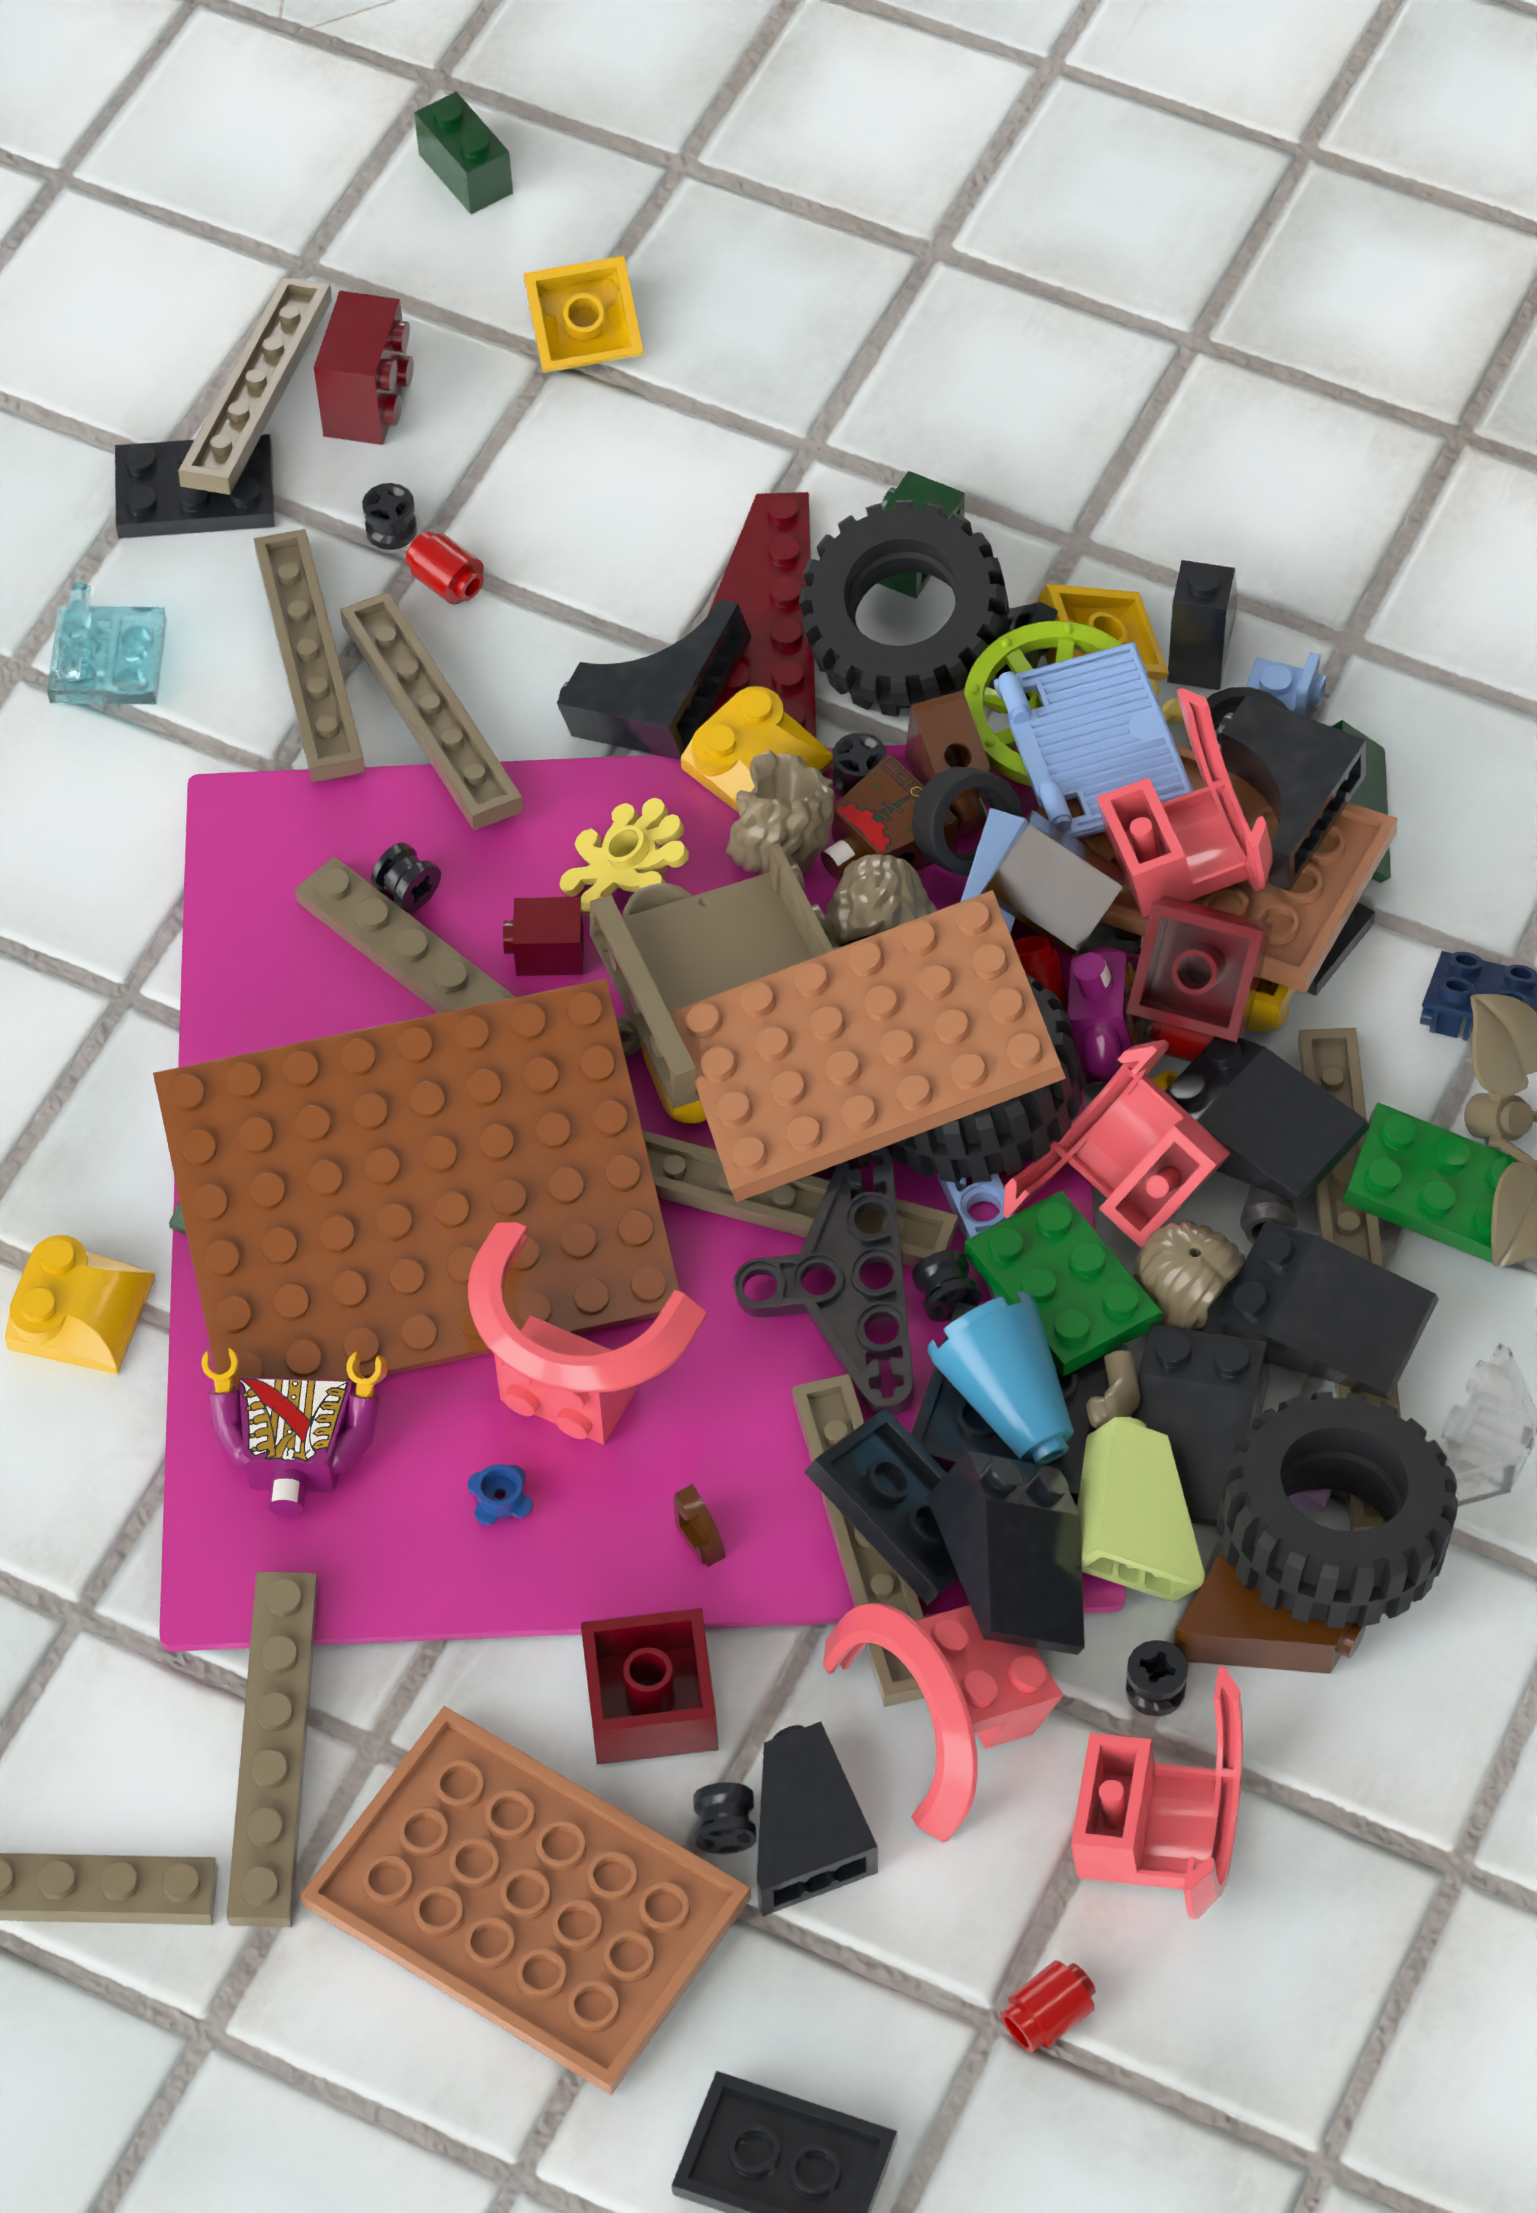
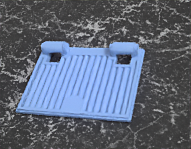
[994,642,1193,839]

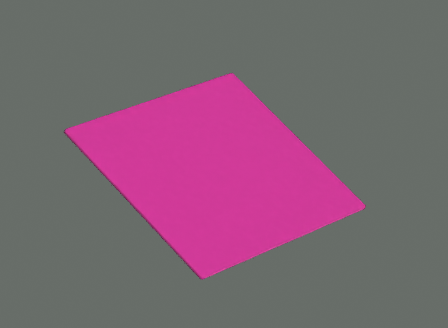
[159,745,1125,1651]

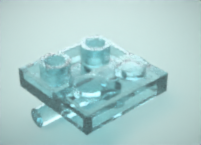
[47,583,167,704]

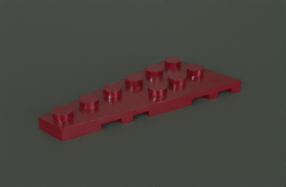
[705,492,816,738]

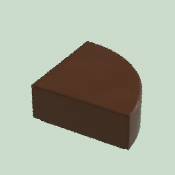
[673,1484,725,1567]

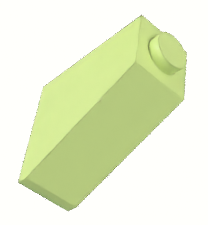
[1077,1417,1205,1603]

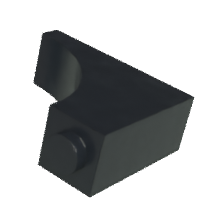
[557,599,752,760]
[1217,695,1366,891]

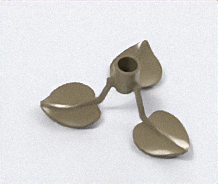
[1464,994,1537,1267]

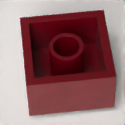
[313,290,414,445]
[1126,896,1273,1042]
[580,1608,718,1765]

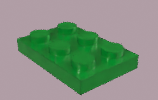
[1341,1102,1518,1268]
[964,1190,1162,1377]

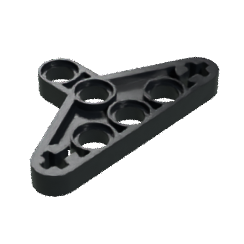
[733,1146,915,1415]

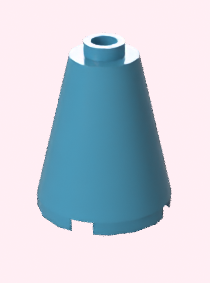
[927,1291,1074,1465]

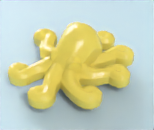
[559,798,689,917]

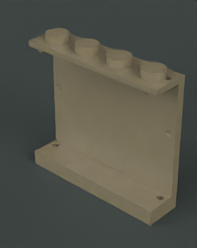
[590,843,840,1108]

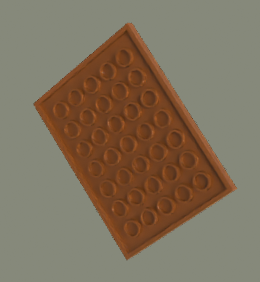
[153,978,680,1388]

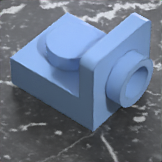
[1246,652,1327,717]

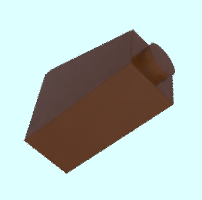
[1174,1552,1366,1674]

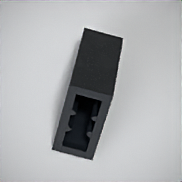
[1167,560,1237,690]
[757,1721,878,1916]

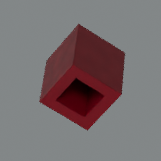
[503,897,584,976]

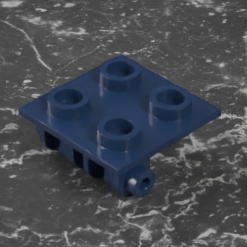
[1420,951,1537,1041]

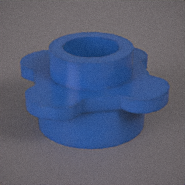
[467,1464,533,1526]

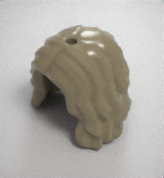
[725,750,835,875]
[825,854,938,948]
[1133,1220,1245,1334]

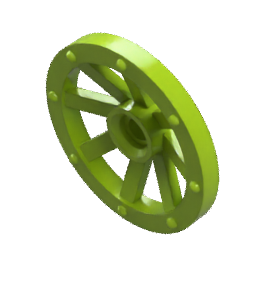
[964,621,1123,787]

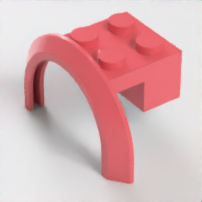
[1096,688,1273,918]
[1003,1040,1232,1248]
[468,1222,707,1445]
[823,1603,1063,1843]
[1071,1666,1243,1920]

